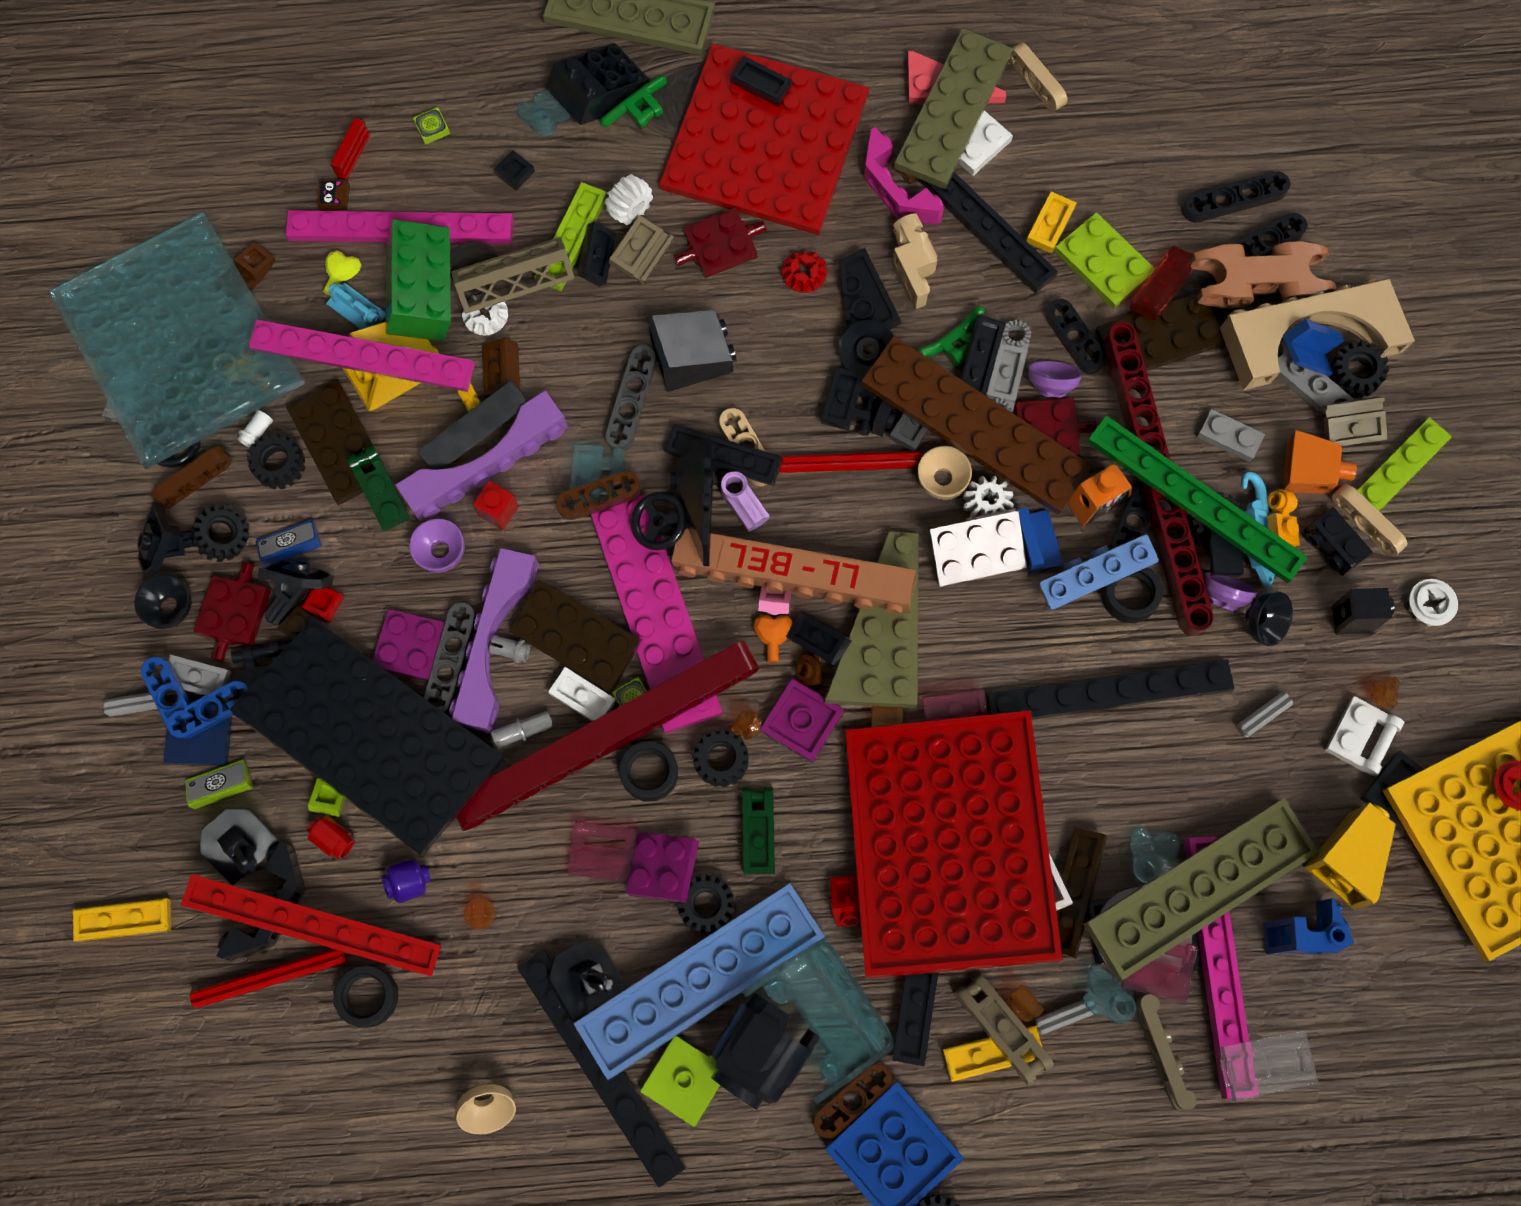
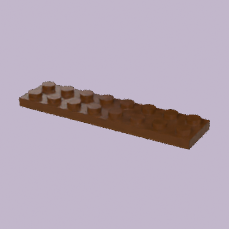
[861,336,1092,515]

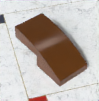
[215,242,275,306]

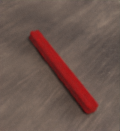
[780,451,924,473]
[189,949,347,1008]

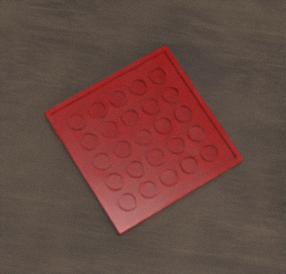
[659,43,870,235]

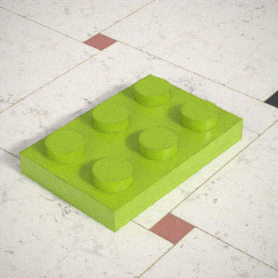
[1054,212,1156,310]

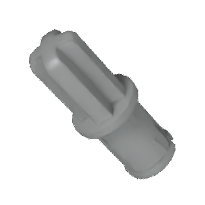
[490,711,553,749]

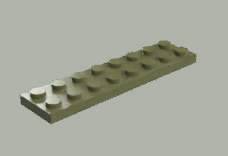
[1083,798,1319,981]

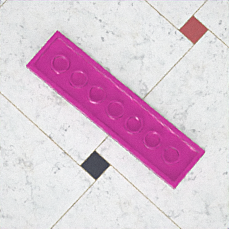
[591,494,723,734]

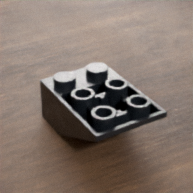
[546,43,650,125]

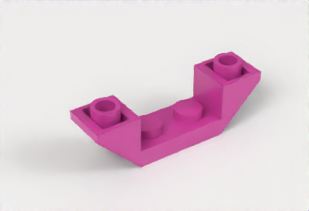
[864,127,944,225]

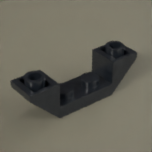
[216,841,306,961]

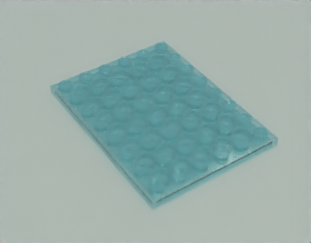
[48,212,305,469]

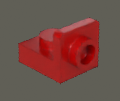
[830,874,861,927]

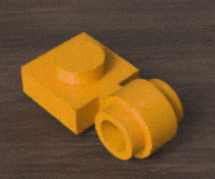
[1267,489,1300,547]

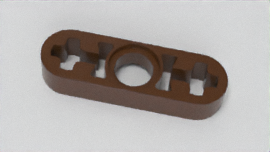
[151,446,232,510]
[556,471,641,520]
[813,1064,892,1138]

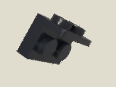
[1303,507,1373,576]

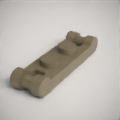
[954,973,1054,1085]
[1134,994,1197,1110]

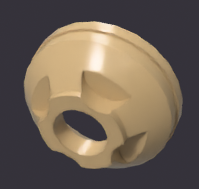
[918,446,972,500]
[456,1083,516,1135]

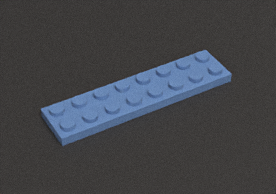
[574,883,825,1081]

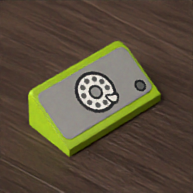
[185,759,254,810]

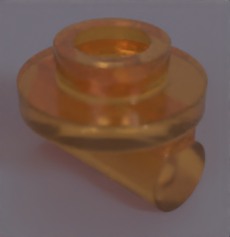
[1371,677,1399,709]
[730,710,762,741]
[464,897,496,930]
[1008,985,1044,1022]

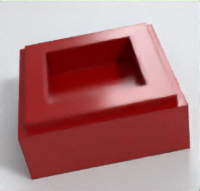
[301,587,344,623]

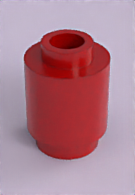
[307,815,355,860]

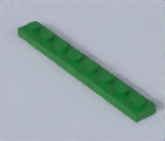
[1087,415,1308,583]

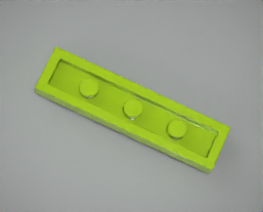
[534,182,608,292]
[1357,417,1452,511]

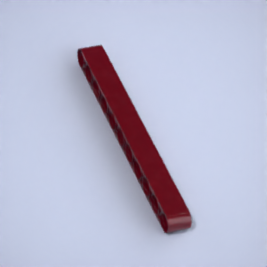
[1104,322,1214,636]
[456,641,760,831]

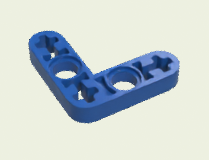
[141,657,250,739]

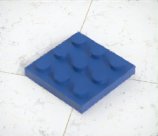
[825,1082,964,1206]

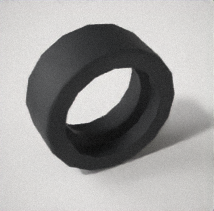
[1102,567,1163,624]
[619,741,678,802]
[333,965,398,1028]

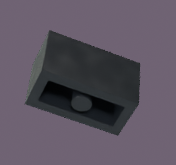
[1332,588,1394,635]

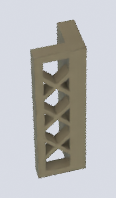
[451,237,575,314]

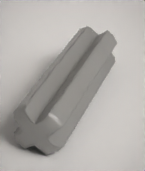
[103,692,166,717]
[1237,692,1293,737]
[1034,997,1097,1035]

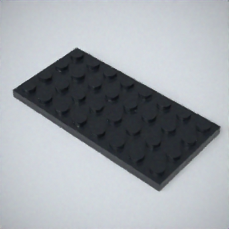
[230,618,504,857]

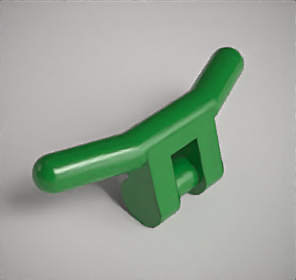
[600,75,667,129]
[916,306,985,367]

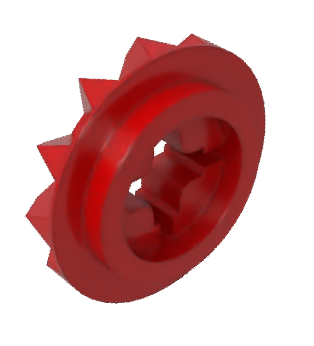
[782,249,827,293]
[1491,760,1521,811]

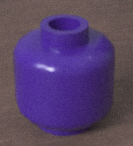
[381,857,431,903]

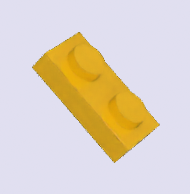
[1027,192,1077,254]

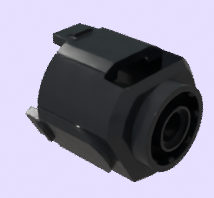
[708,993,820,1110]

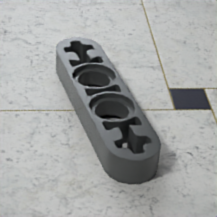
[606,345,657,453]
[424,602,477,715]

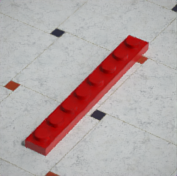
[181,874,442,977]

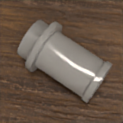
[489,635,530,663]

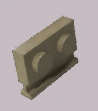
[609,215,674,285]
[1322,396,1387,446]

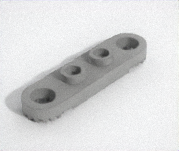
[986,320,1031,413]
[1277,339,1354,415]

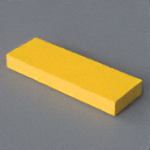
[73,898,171,942]
[942,1026,1042,1082]

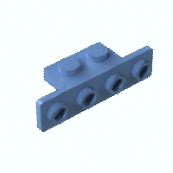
[1038,535,1159,610]

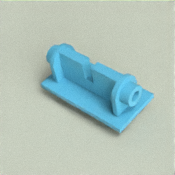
[326,283,386,330]

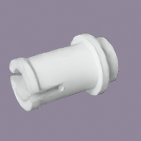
[238,410,273,448]

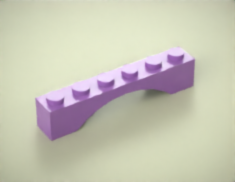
[396,390,568,522]
[449,548,539,735]

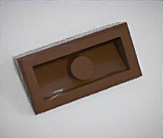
[482,337,520,399]

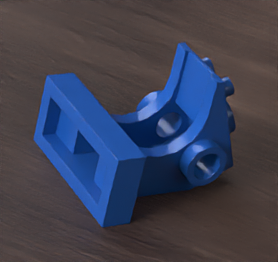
[1264,898,1354,955]

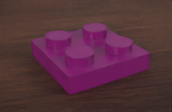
[372,609,445,681]
[760,679,845,763]
[625,832,699,903]

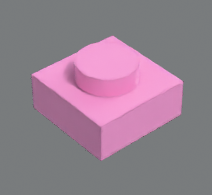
[758,586,791,615]

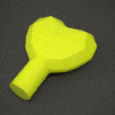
[323,250,362,296]

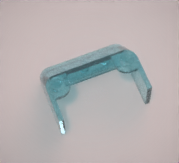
[743,941,894,1104]

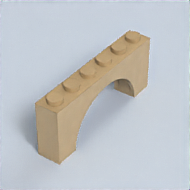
[1220,279,1415,390]

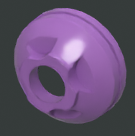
[1028,361,1082,398]
[409,519,465,573]
[1203,572,1259,611]

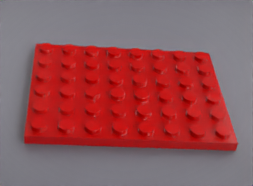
[845,710,1063,979]

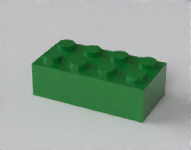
[386,219,451,342]

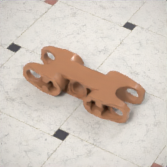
[1189,241,1336,309]

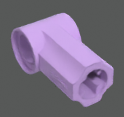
[721,472,770,532]

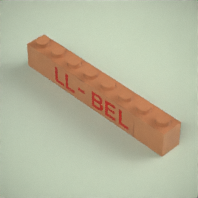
[671,529,917,615]

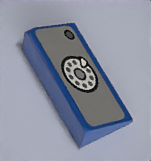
[256,519,322,566]

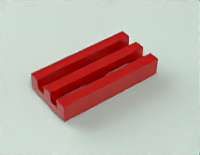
[331,118,370,180]

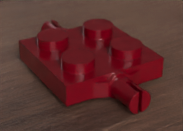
[674,208,767,278]
[1014,398,1098,456]
[193,562,271,662]

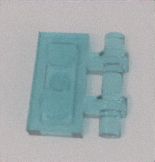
[569,445,626,505]

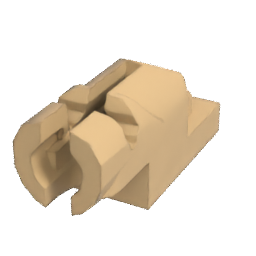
[892,213,937,310]

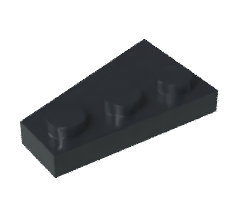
[839,248,902,329]

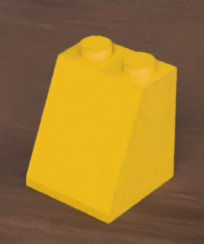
[343,322,439,412]
[1304,803,1396,910]

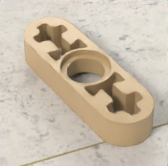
[1009,42,1068,112]
[719,408,767,486]
[1332,484,1408,557]

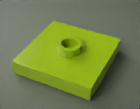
[640,1036,720,1128]

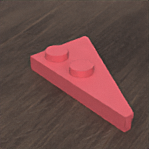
[907,51,1006,104]

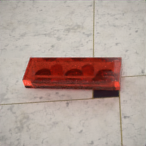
[1130,246,1194,321]

